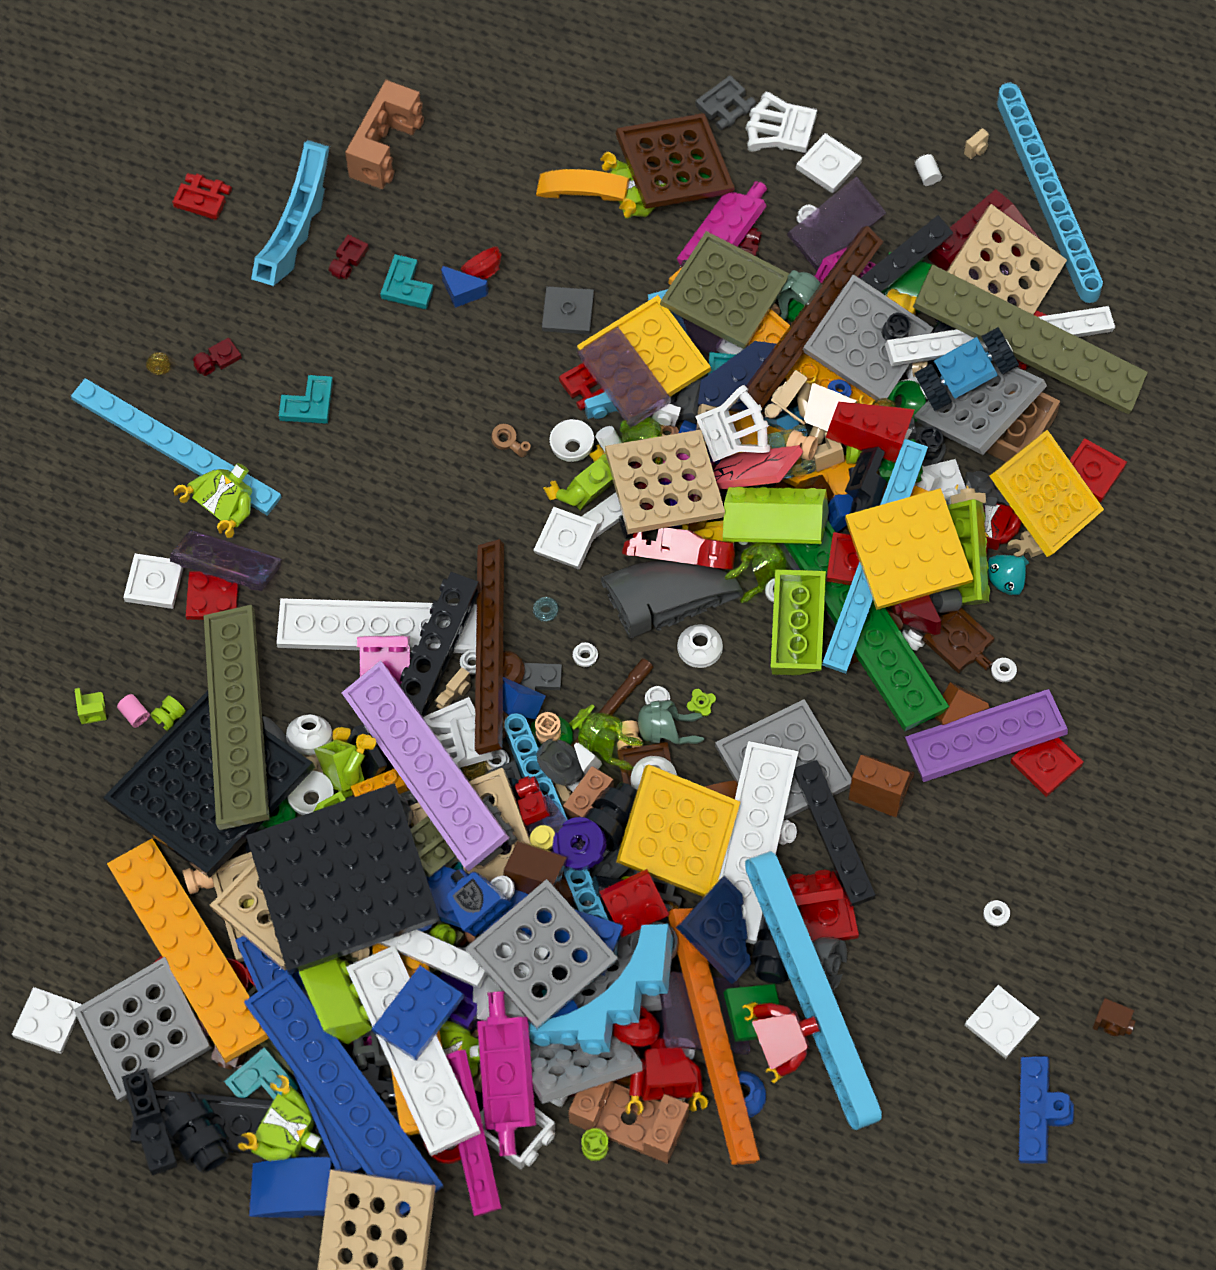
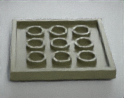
[660,231,789,349]

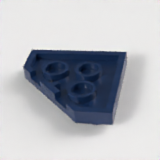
[697,341,776,416]
[676,876,751,984]

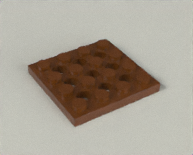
[616,113,734,209]

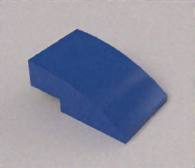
[249,1157,333,1218]

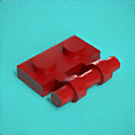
[173,173,232,220]
[559,361,607,411]

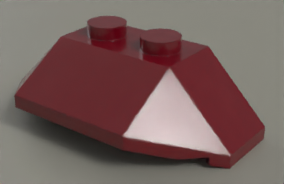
[891,595,941,635]

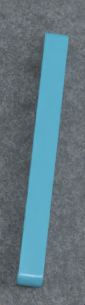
[997,83,1103,303]
[504,713,618,956]
[745,851,882,1130]

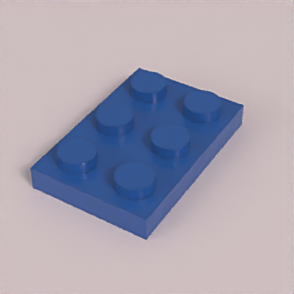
[372,966,464,1061]

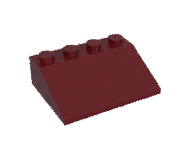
[928,189,1040,292]

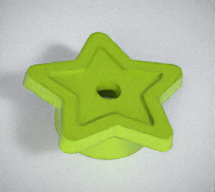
[569,704,595,730]

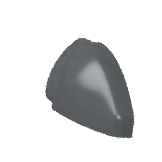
[601,560,743,639]

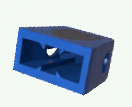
[447,869,512,936]

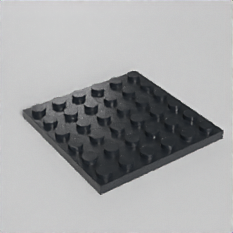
[103,690,315,879]
[246,783,441,975]

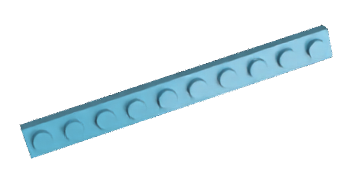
[71,378,282,516]
[822,439,928,674]

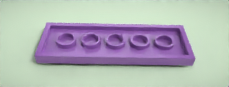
[905,689,1068,782]

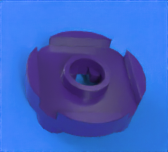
[553,817,606,871]

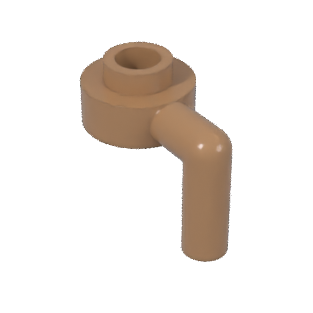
[491,424,530,457]

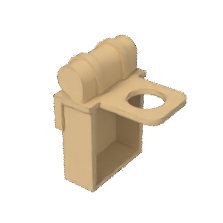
[764,370,808,425]

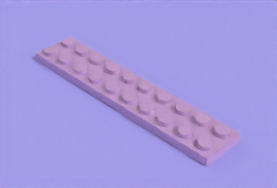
[342,660,509,871]

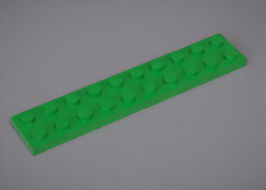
[784,520,949,732]

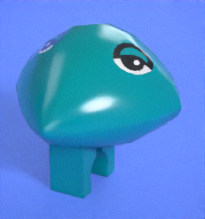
[987,555,1029,595]

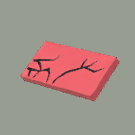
[713,445,803,490]

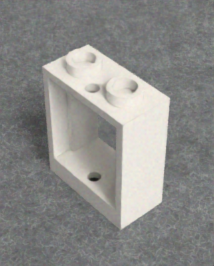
[480,1107,556,1170]

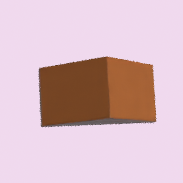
[935,682,989,725]

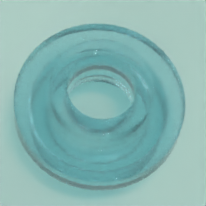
[533,597,558,621]

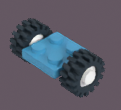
[914,327,1019,411]

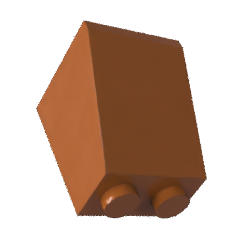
[848,755,914,818]

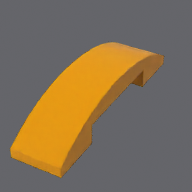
[536,169,629,201]

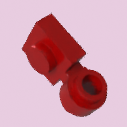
[515,776,550,826]

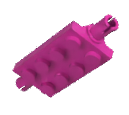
[677,181,767,266]
[477,991,536,1156]

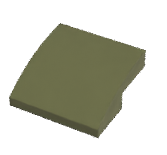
[411,816,457,878]

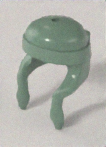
[778,270,821,321]
[638,700,704,745]

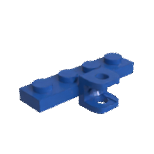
[1019,1057,1074,1163]

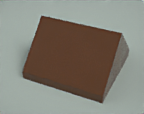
[503,841,568,894]

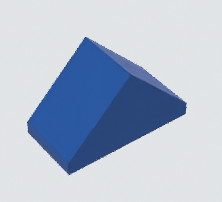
[441,266,488,308]
[503,677,546,719]

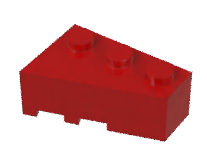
[825,401,915,462]

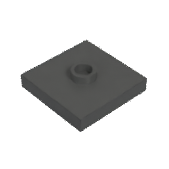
[542,286,594,335]

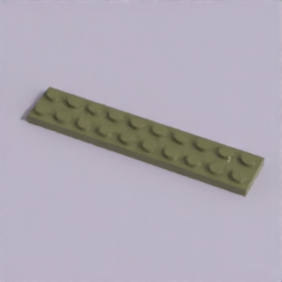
[913,264,1147,414]
[204,605,269,830]

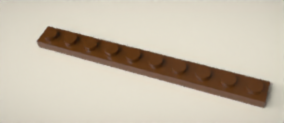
[739,225,883,408]
[475,539,504,755]

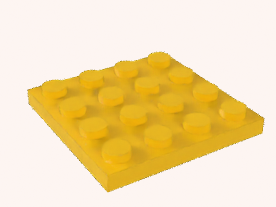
[577,295,711,422]
[989,430,1104,557]
[845,488,973,610]
[616,764,740,897]

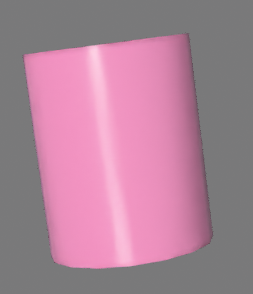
[117,694,150,728]

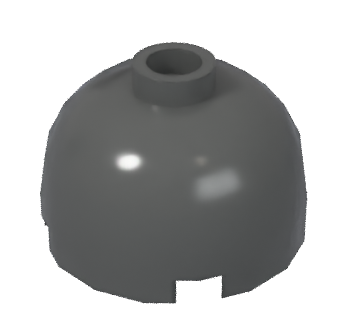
[812,937,847,990]

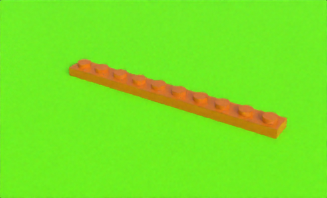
[668,908,760,1165]

